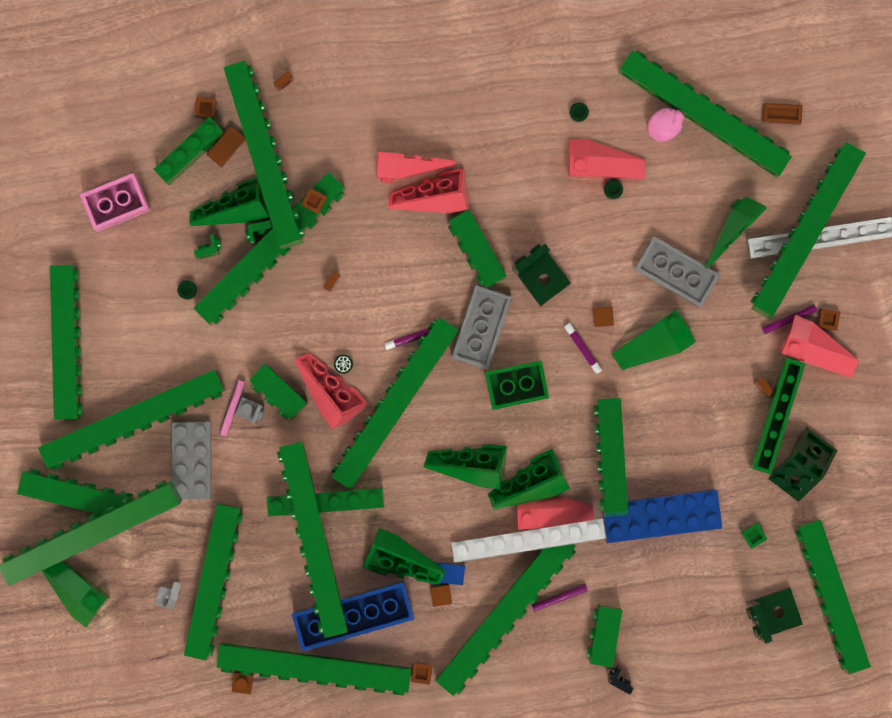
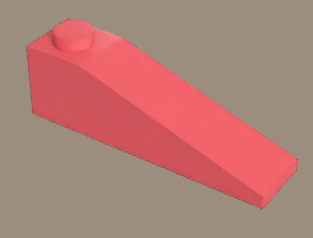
[568,139,645,179]
[377,152,455,184]
[388,168,469,213]
[780,315,859,378]
[294,353,368,429]
[516,495,594,529]

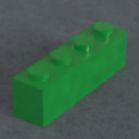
[153,117,225,186]
[448,210,507,289]

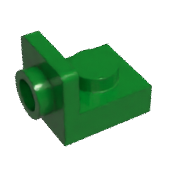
[245,220,273,245]
[194,234,222,260]

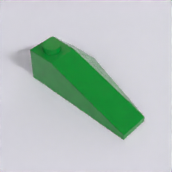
[189,177,269,226]
[704,196,767,269]
[611,310,696,370]
[424,444,507,489]
[488,449,570,510]
[363,528,446,585]
[42,560,110,628]

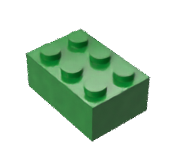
[485,360,549,410]

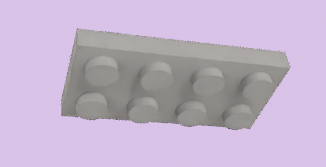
[634,236,720,308]
[452,285,512,370]
[172,422,211,499]

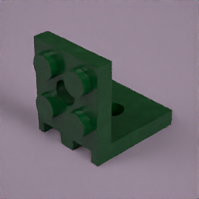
[513,243,571,307]
[768,427,838,502]
[746,587,803,644]

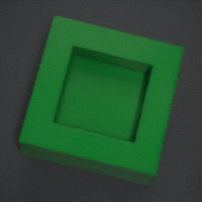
[740,522,767,549]

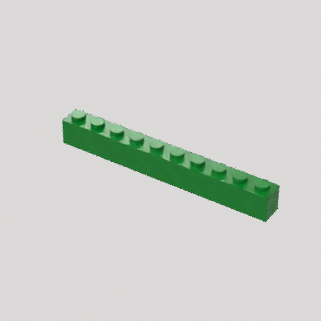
[618,50,792,178]
[223,60,305,250]
[750,142,866,320]
[193,172,346,325]
[331,317,459,490]
[38,370,226,471]
[277,442,348,638]
[0,480,182,586]
[435,544,576,696]
[216,643,411,695]

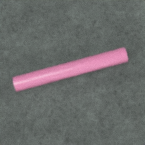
[219,380,245,436]

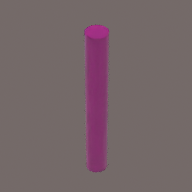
[762,305,817,334]
[532,584,588,612]

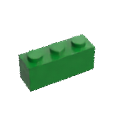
[249,364,308,420]
[586,605,623,668]

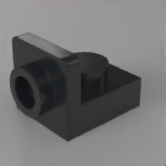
[607,665,634,695]

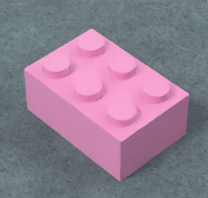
[80,173,151,232]

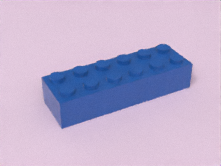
[602,489,723,543]
[292,580,415,652]

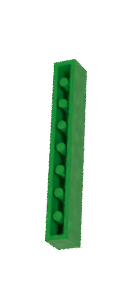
[50,265,83,420]
[184,503,243,660]
[795,519,871,674]

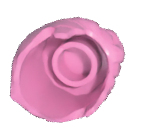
[648,108,684,142]

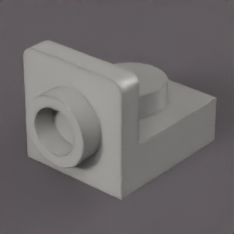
[235,397,265,424]
[155,582,181,610]

